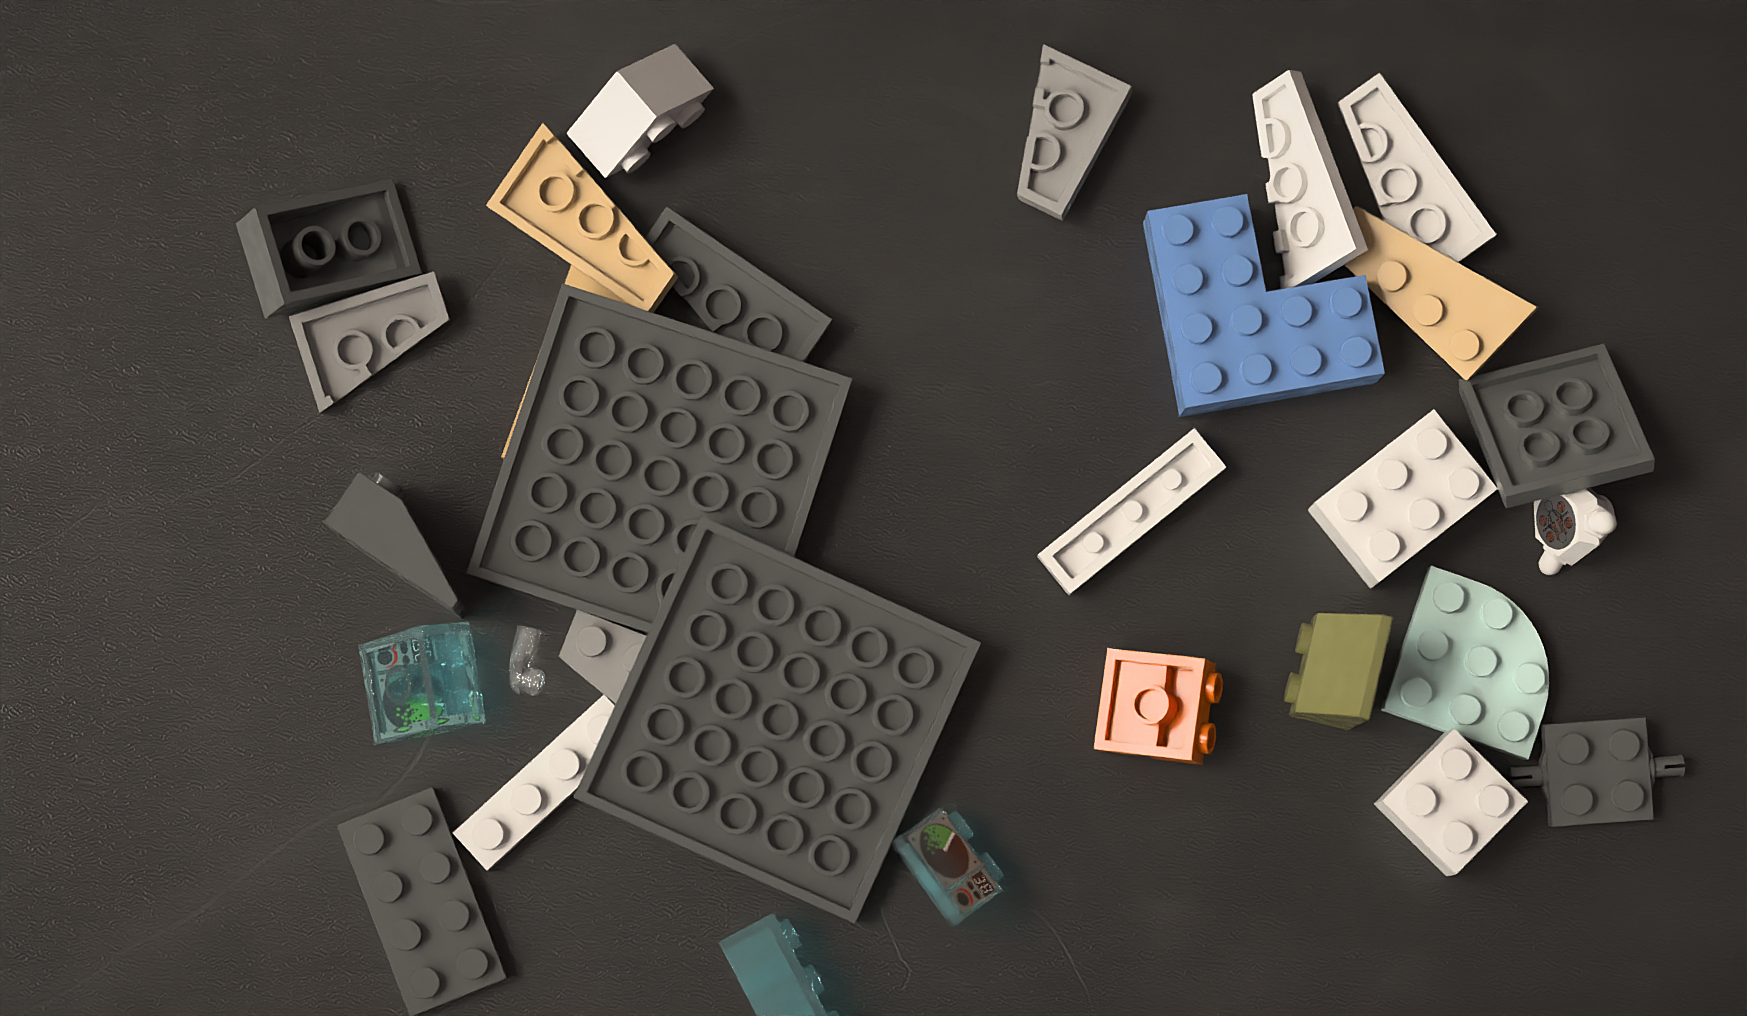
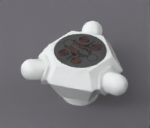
[1534,487,1617,576]

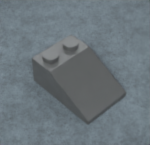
[236,179,422,319]
[324,472,467,619]

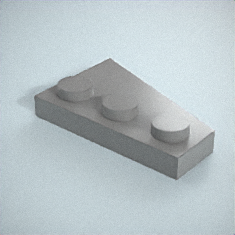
[1017,44,1133,221]
[289,271,450,413]
[559,610,646,704]

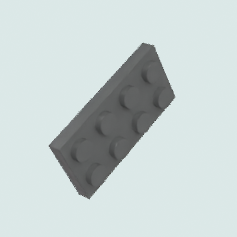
[337,787,508,1016]

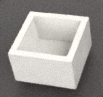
[1374,729,1528,876]

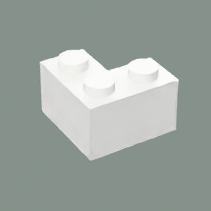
[567,44,714,178]

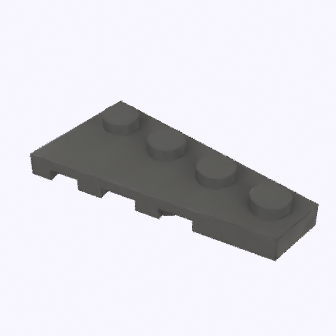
[645,207,834,363]

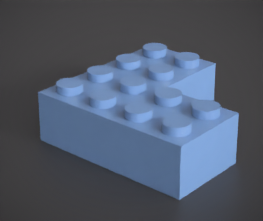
[1143,194,1385,417]

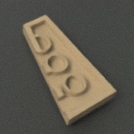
[486,123,678,313]
[1344,206,1539,381]

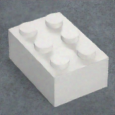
[1308,409,1498,589]

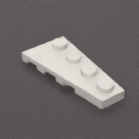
[1253,70,1368,289]
[1338,73,1496,263]

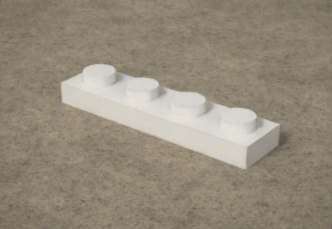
[1037,428,1226,595]
[453,695,614,871]

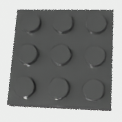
[1459,344,1655,508]

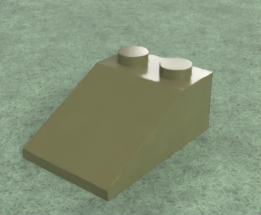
[1284,613,1393,730]

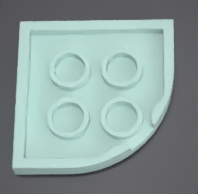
[1381,566,1549,760]

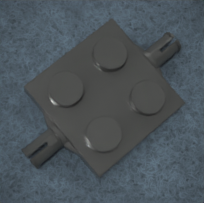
[1508,717,1685,827]

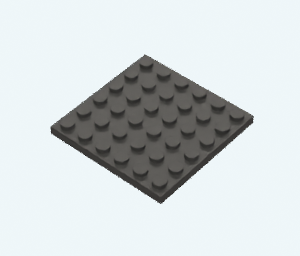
[466,283,852,632]
[573,516,981,924]

